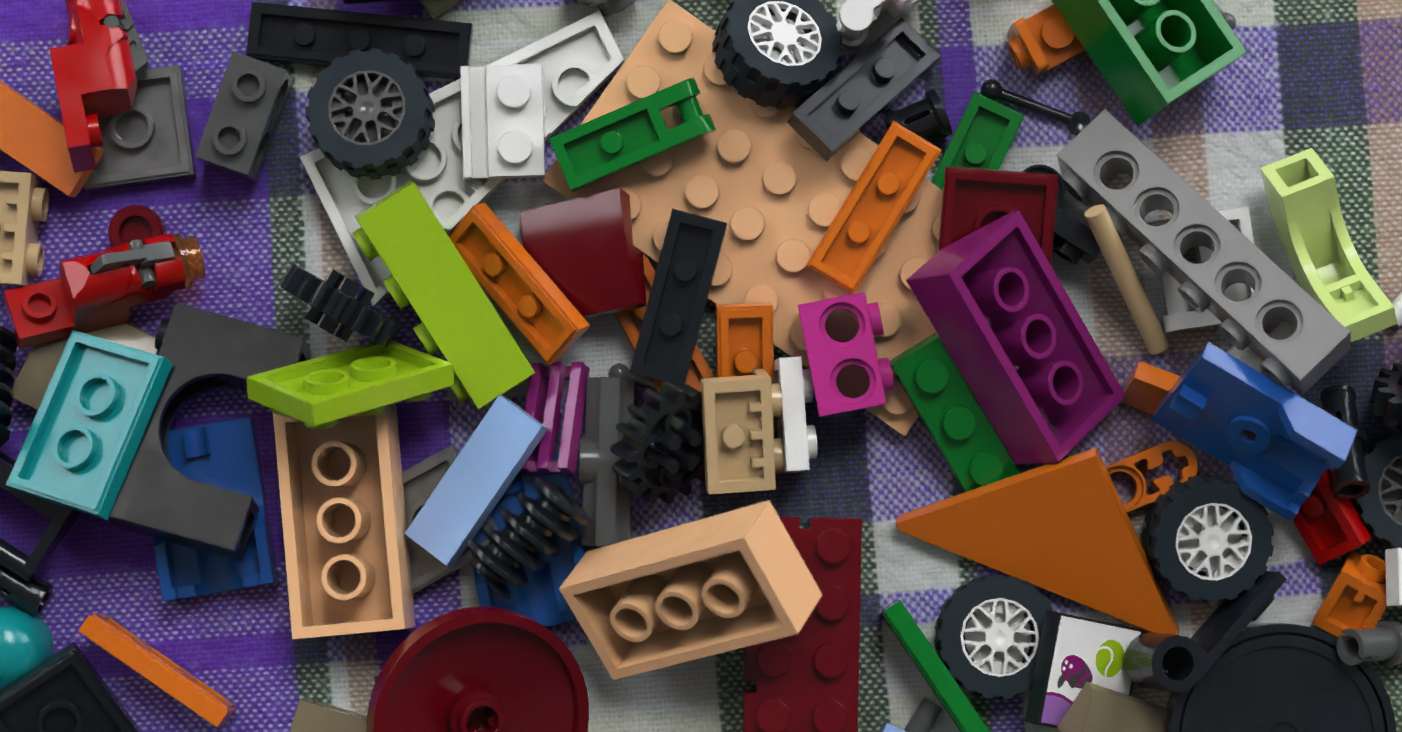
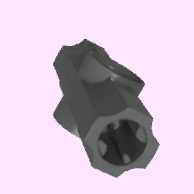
[579,377,635,546]

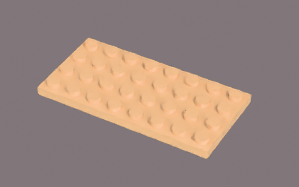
[541,0,943,436]

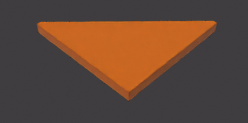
[896,447,1180,635]

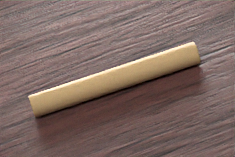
[1084,204,1169,355]

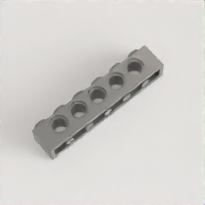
[1057,109,1351,396]

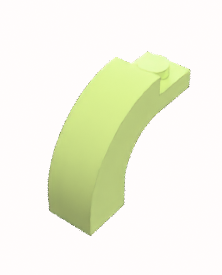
[1260,148,1397,342]

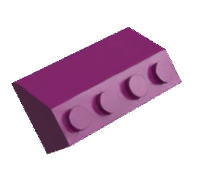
[906,211,1126,465]

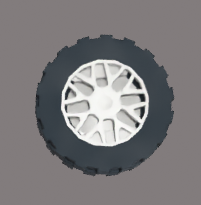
[712,0,843,110]
[1142,475,1274,603]
[934,575,1053,700]

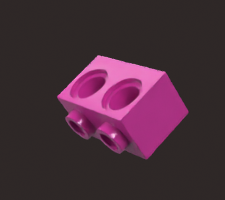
[798,292,895,417]

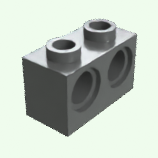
[195,51,294,183]

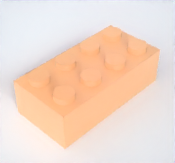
[273,403,416,639]
[559,500,822,680]

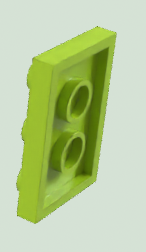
[246,340,454,429]

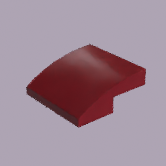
[520,188,647,320]

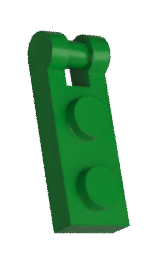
[549,78,716,192]

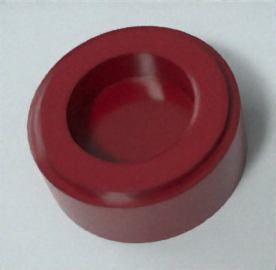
[108,205,167,247]

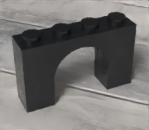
[108,303,311,562]

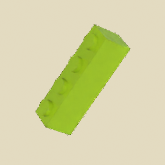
[352,180,535,409]

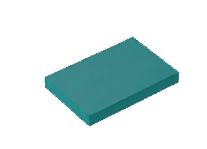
[6,330,173,520]

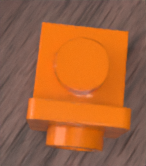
[1006,5,1086,79]
[1312,550,1388,637]

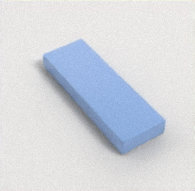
[404,395,548,567]

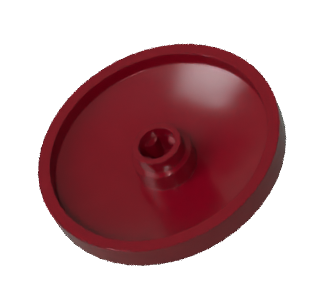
[366,606,589,732]

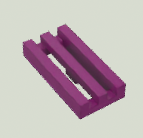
[520,362,590,475]

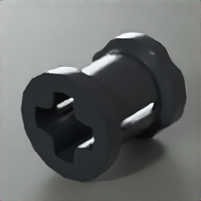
[882,89,953,140]

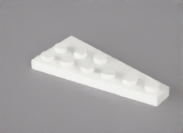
[300,10,624,308]

